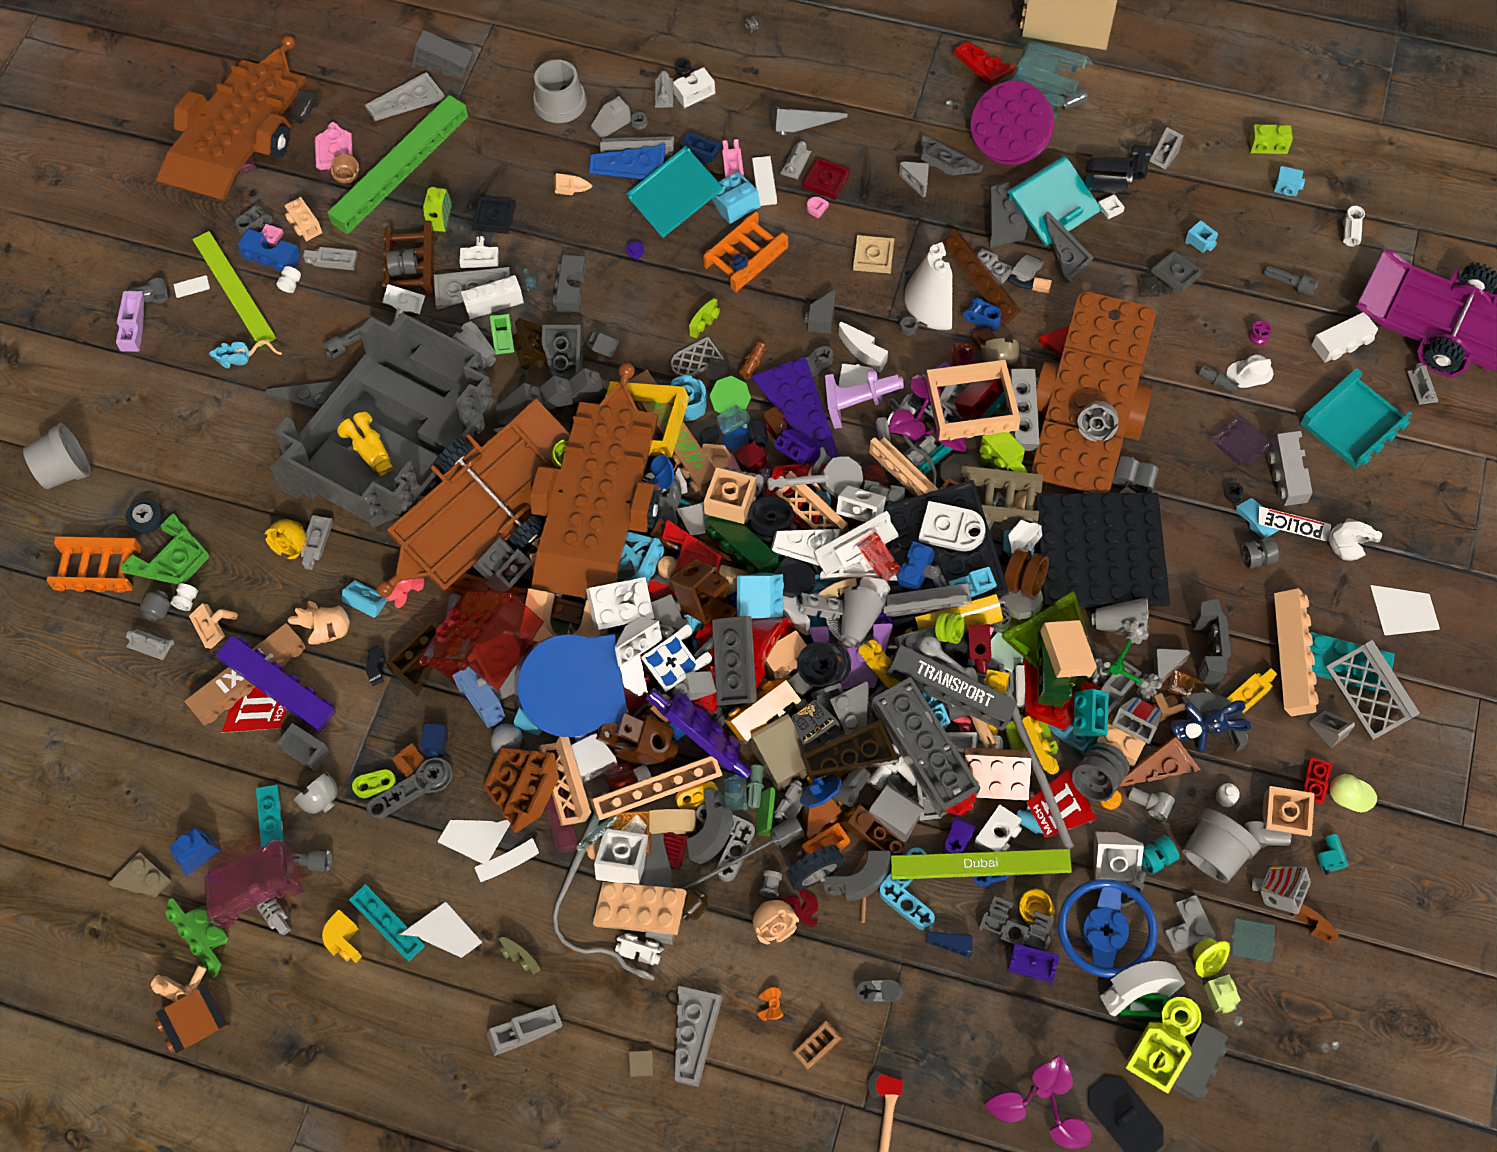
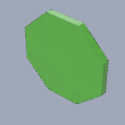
[709,376,751,418]

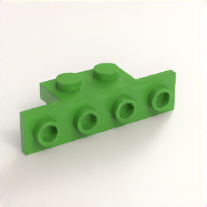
[165,898,228,978]

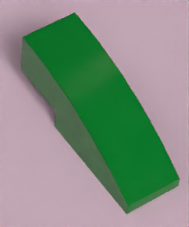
[1121,994,1193,1022]

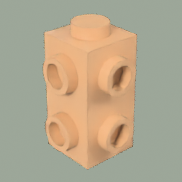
[284,197,322,241]

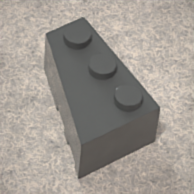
[411,30,473,78]
[989,182,1027,248]

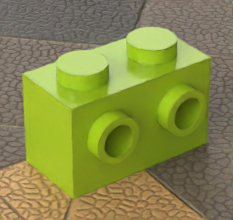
[1249,124,1293,154]

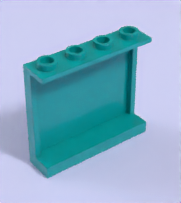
[1301,368,1412,470]

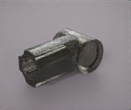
[289,88,320,124]

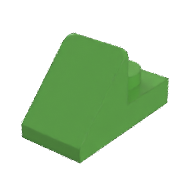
[490,314,515,355]

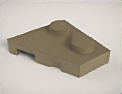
[108,852,171,898]

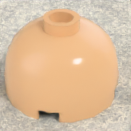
[753,900,799,944]

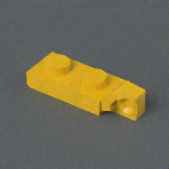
[1226,668,1277,714]

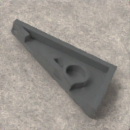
[1043,211,1094,284]
[265,380,342,412]

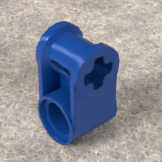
[963,298,1001,331]

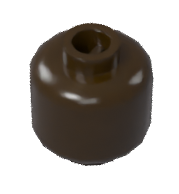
[681,887,709,921]

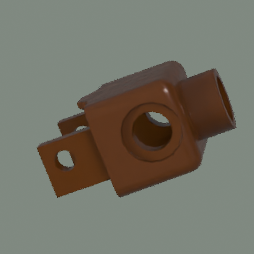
[669,559,737,624]
[596,713,678,766]

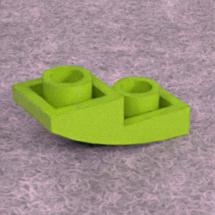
[689,299,720,338]

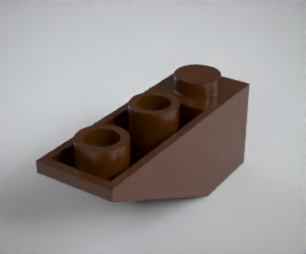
[837,804,907,856]

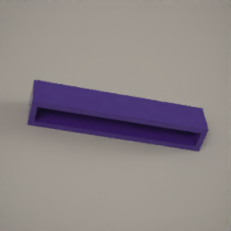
[216,635,335,733]

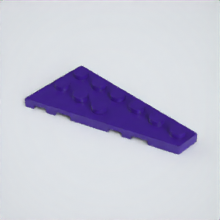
[751,356,840,461]

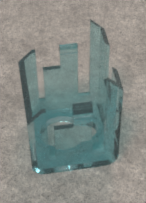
[1012,41,1093,117]

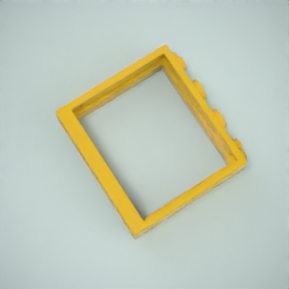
[605,381,689,458]

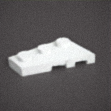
[771,529,841,566]

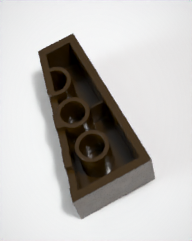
[800,720,899,779]

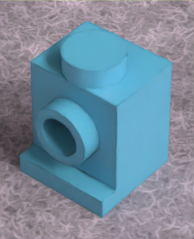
[1185,220,1218,253]

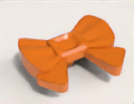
[757,987,784,1021]

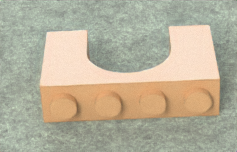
[518,589,608,645]

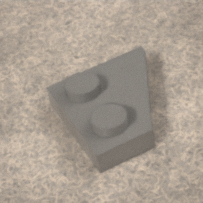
[830,681,870,735]

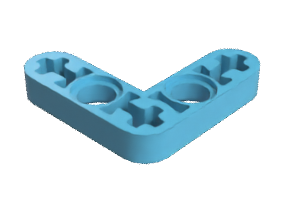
[879,847,935,930]

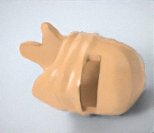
[288,601,350,644]

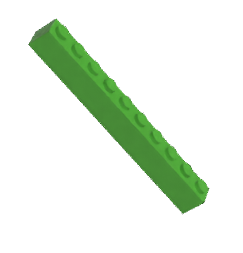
[327,95,468,235]

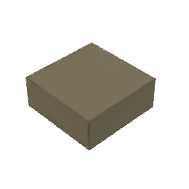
[629,1050,654,1077]

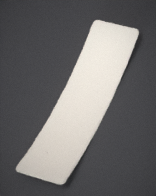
[475,839,539,882]

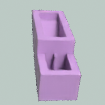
[116,291,144,351]

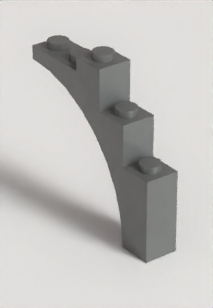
[496,368,610,425]

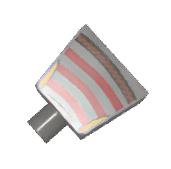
[1252,867,1311,914]

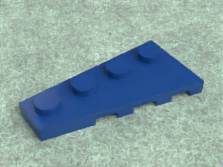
[589,144,666,180]

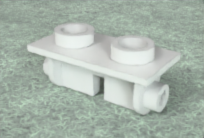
[615,933,664,965]

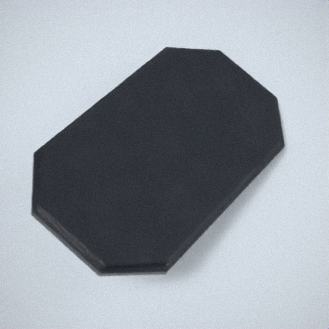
[1089,1076,1164,1152]

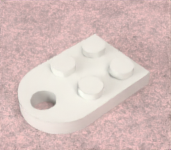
[918,501,986,551]

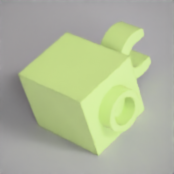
[1204,974,1241,1013]

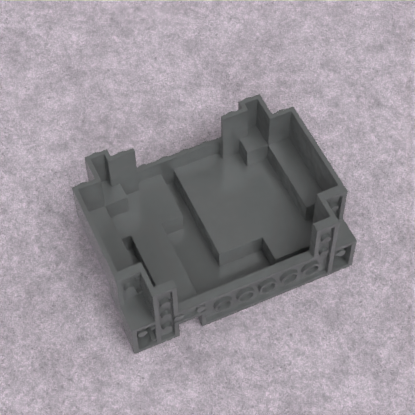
[270,313,494,522]

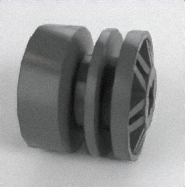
[1072,743,1129,802]

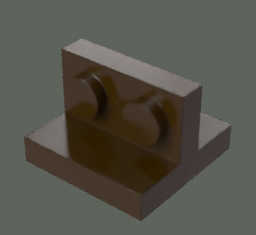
[513,318,548,370]

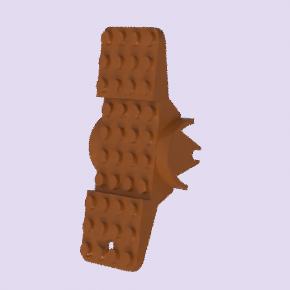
[1032,292,1155,493]

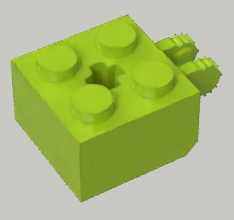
[979,432,1028,473]

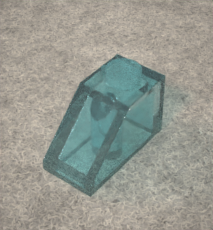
[724,776,748,811]

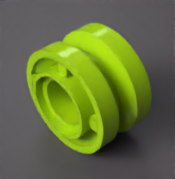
[935,612,965,644]

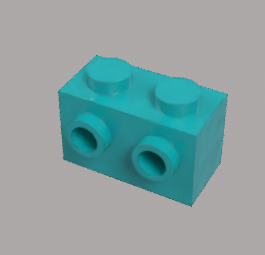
[1073,689,1109,738]

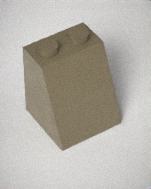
[751,714,809,791]

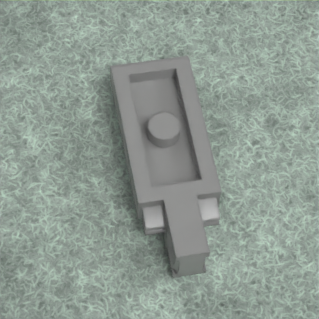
[303,247,358,270]
[301,515,333,570]

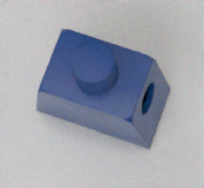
[169,828,221,876]

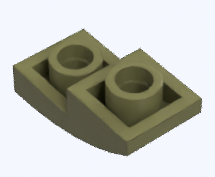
[499,937,541,975]

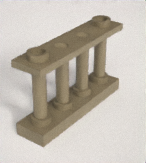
[961,466,1043,524]

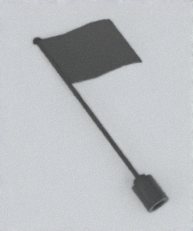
[639,816,805,890]

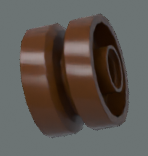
[1005,548,1049,599]

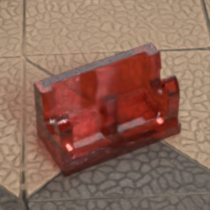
[857,532,901,581]

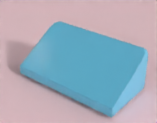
[341,580,388,618]

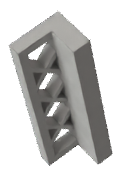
[600,136,674,158]
[883,583,972,617]

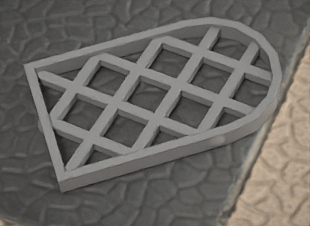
[671,337,724,377]

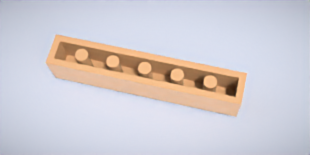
[1274,588,1319,716]
[590,755,722,820]

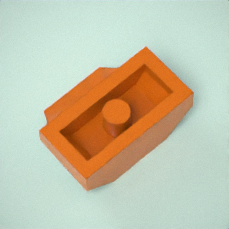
[801,823,850,855]

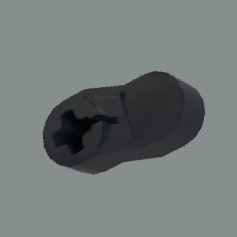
[365,644,386,686]

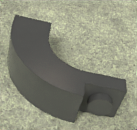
[1179,693,1248,751]

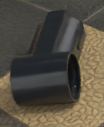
[1131,144,1152,180]

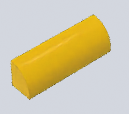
[915,594,1003,631]

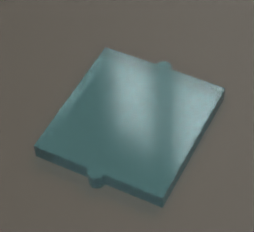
[576,816,618,851]
[1231,919,1276,963]

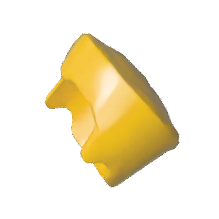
[1019,889,1055,925]

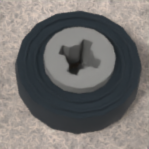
[126,499,164,534]

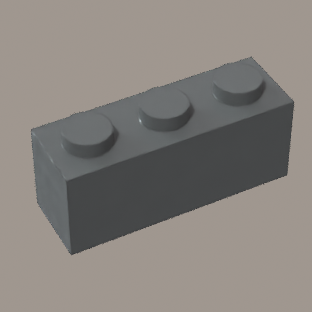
[1171,1023,1229,1102]

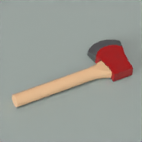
[868,1071,903,1152]

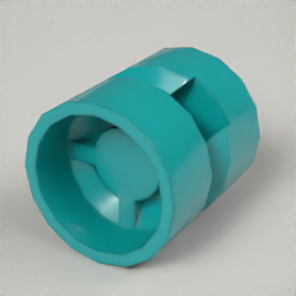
[1142,835,1180,875]

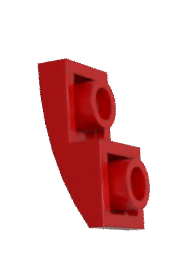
[1302,757,1333,804]

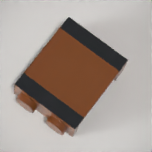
[155,985,230,1055]

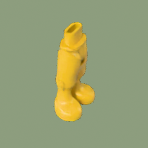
[337,412,393,476]

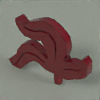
[778,889,818,928]

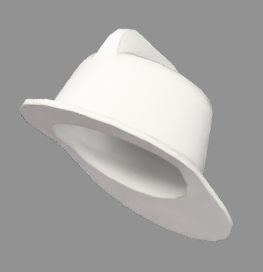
[1226,355,1273,388]

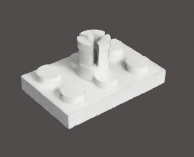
[586,577,654,631]

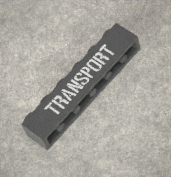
[886,645,1018,731]

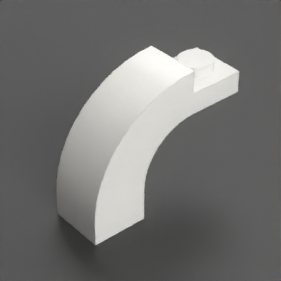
[1100,961,1185,1016]

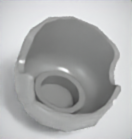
[491,723,523,755]

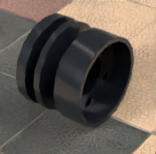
[797,642,851,687]

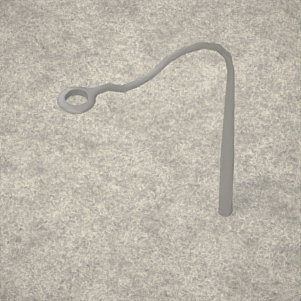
[553,792,654,980]

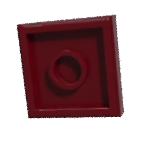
[802,157,851,200]

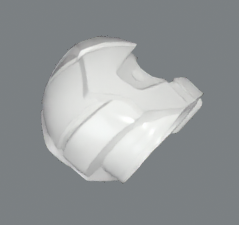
[1329,518,1382,561]

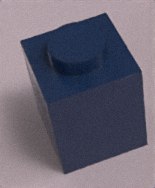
[420,723,449,758]

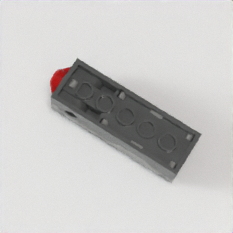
[871,677,981,817]

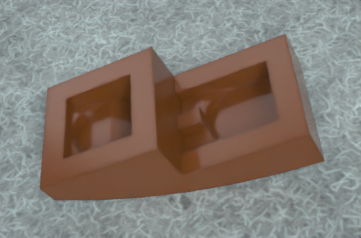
[1292,904,1339,944]

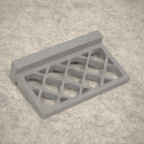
[1326,640,1420,740]

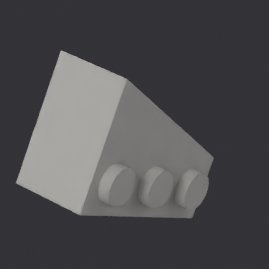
[1267,431,1312,506]

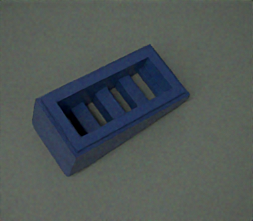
[926,932,973,958]

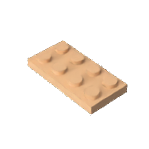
[593,882,686,935]

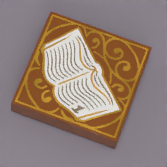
[607,811,651,855]

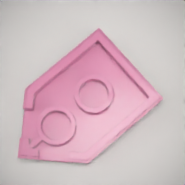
[315,122,353,170]

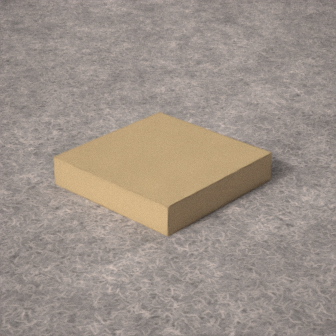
[853,235,894,274]

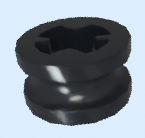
[675,58,691,76]
[1224,482,1244,502]

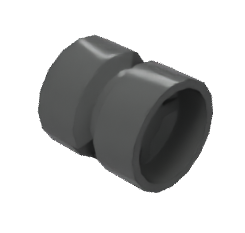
[387,249,418,276]
[1241,537,1279,569]

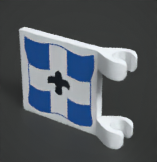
[641,625,712,692]

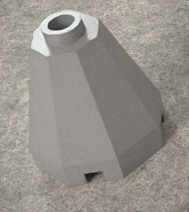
[453,321,496,368]

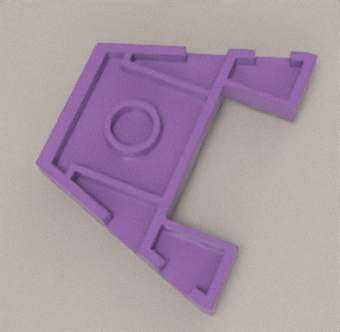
[810,624,893,690]

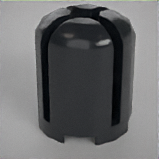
[1084,155,1134,195]

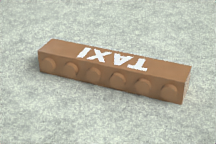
[184,623,306,726]

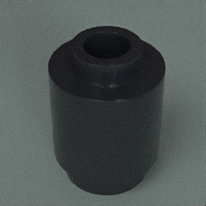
[746,419,769,448]

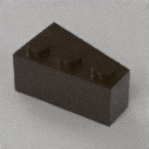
[386,619,448,697]

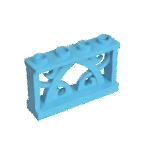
[582,532,664,603]

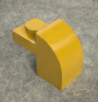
[322,910,362,963]

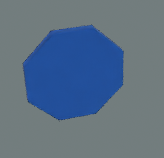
[799,775,842,808]

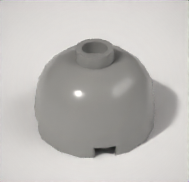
[1078,400,1119,442]
[293,772,338,814]

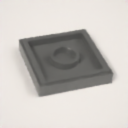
[1151,251,1204,293]

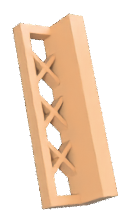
[869,437,939,497]
[775,471,849,538]
[539,737,591,826]

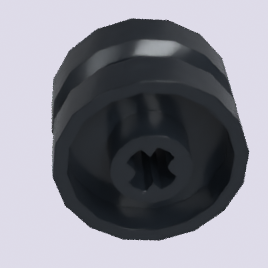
[748,496,794,548]

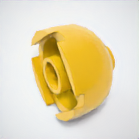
[265,519,307,559]

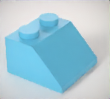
[737,573,784,618]

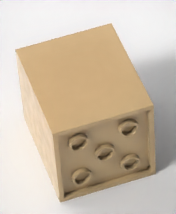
[1020,0,1117,50]

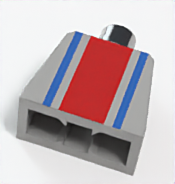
[1112,697,1162,744]

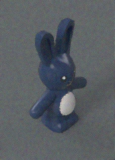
[1171,700,1252,752]

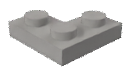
[1164,895,1216,954]

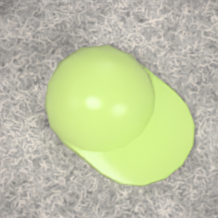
[1329,774,1377,812]

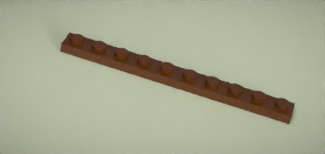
[446,573,628,636]

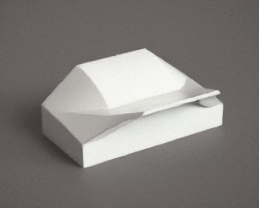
[1008,520,1042,557]

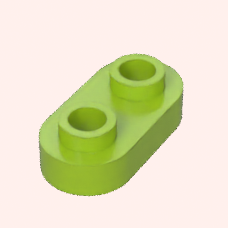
[352,770,396,798]

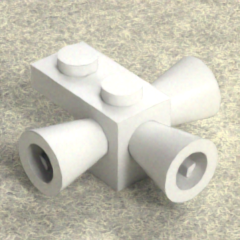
[867,744,916,792]

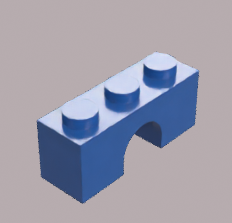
[237,229,301,272]

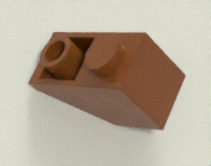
[801,798,841,839]

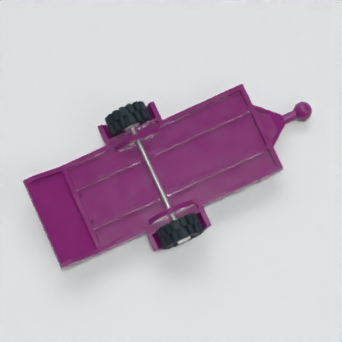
[1356,248,1497,378]

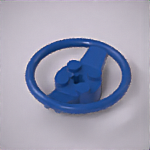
[1057,879,1158,978]

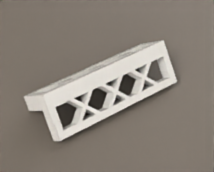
[814,511,898,576]

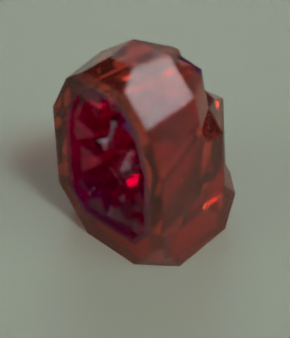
[951,343,975,366]

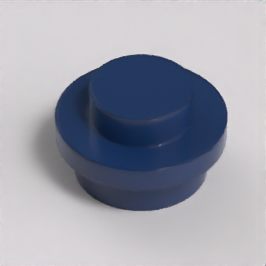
[730,254,748,271]

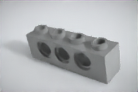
[1006,369,1039,451]

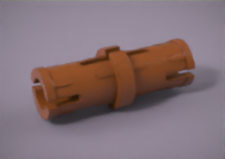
[739,342,766,379]

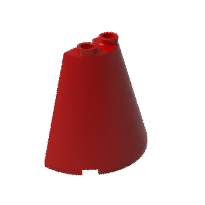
[696,618,794,690]

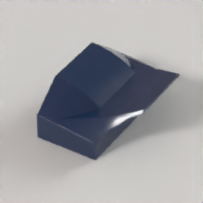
[680,132,721,163]

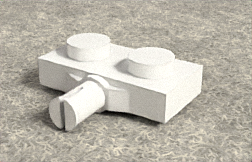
[460,236,499,268]
[382,284,425,320]
[833,528,880,572]

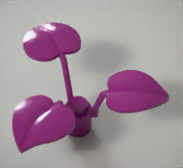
[889,374,966,452]
[985,1055,1091,1149]

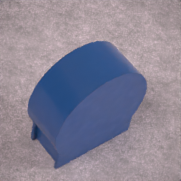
[514,634,627,737]

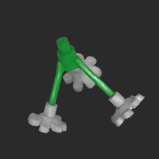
[1086,620,1162,701]

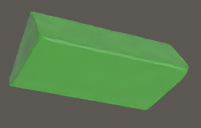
[755,788,775,836]

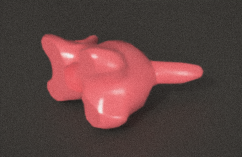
[386,578,425,608]

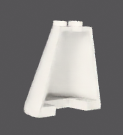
[904,242,952,330]

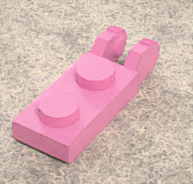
[722,139,744,178]

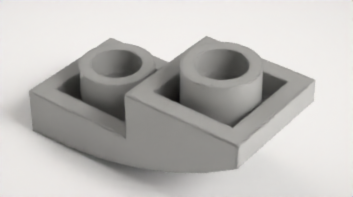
[977,248,1013,284]
[1012,255,1044,282]

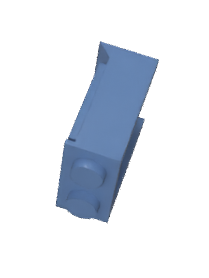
[452,663,505,728]

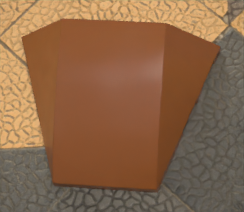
[483,748,559,833]

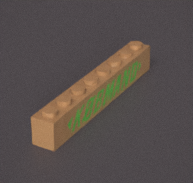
[628,370,715,497]

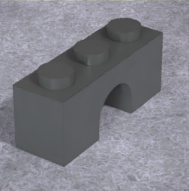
[553,255,587,314]

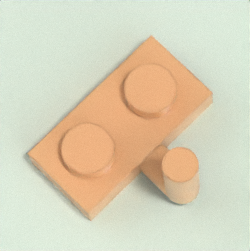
[189,603,238,649]

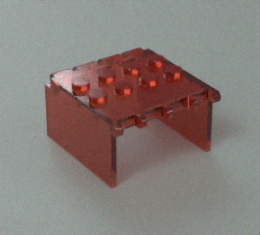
[417,591,544,691]

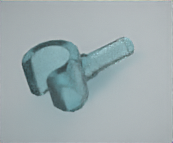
[523,269,538,291]

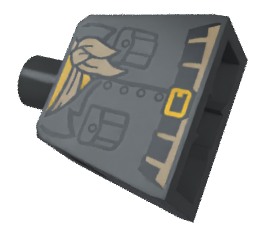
[792,699,843,751]

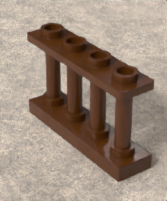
[382,222,435,295]

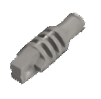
[247,880,291,935]

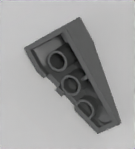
[542,325,584,380]

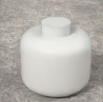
[1216,783,1240,807]

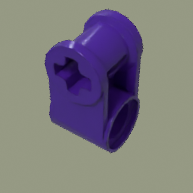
[943,816,976,854]

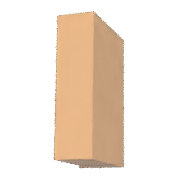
[1040,620,1097,678]

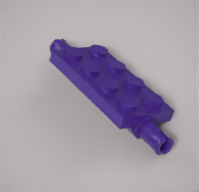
[646,689,751,781]

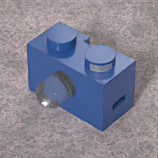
[897,541,940,591]

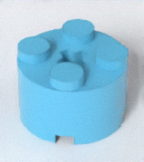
[670,375,707,422]

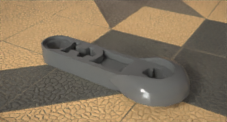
[651,478,682,560]
[367,758,452,819]

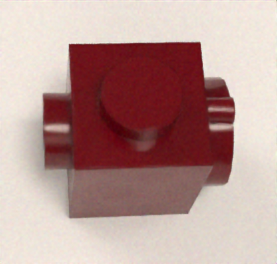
[735,442,767,474]

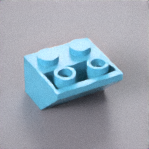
[712,172,761,224]

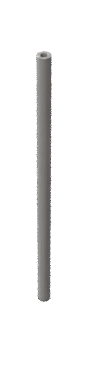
[1006,684,1074,849]

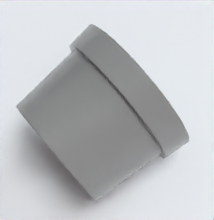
[533,60,587,123]
[23,423,91,489]
[1182,808,1261,883]

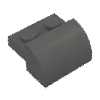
[473,538,533,592]

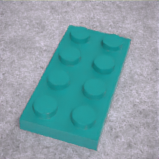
[1310,632,1395,694]

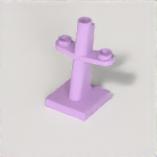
[825,369,904,429]

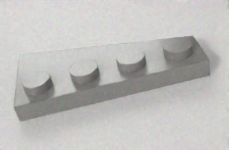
[434,267,510,310]
[675,986,723,1087]

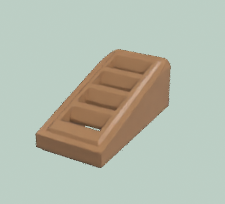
[793,1021,843,1070]

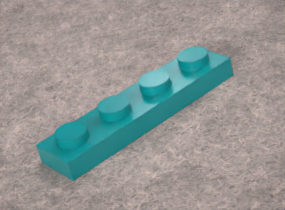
[349,884,425,962]

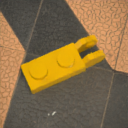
[858,640,901,689]
[1022,716,1059,775]

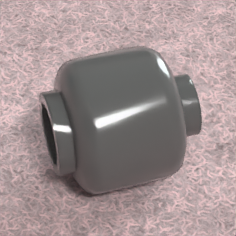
[139,590,171,622]

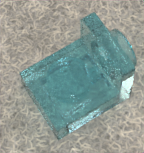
[717,405,750,435]

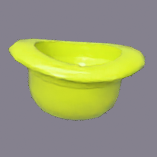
[1193,938,1230,978]

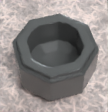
[899,316,919,336]

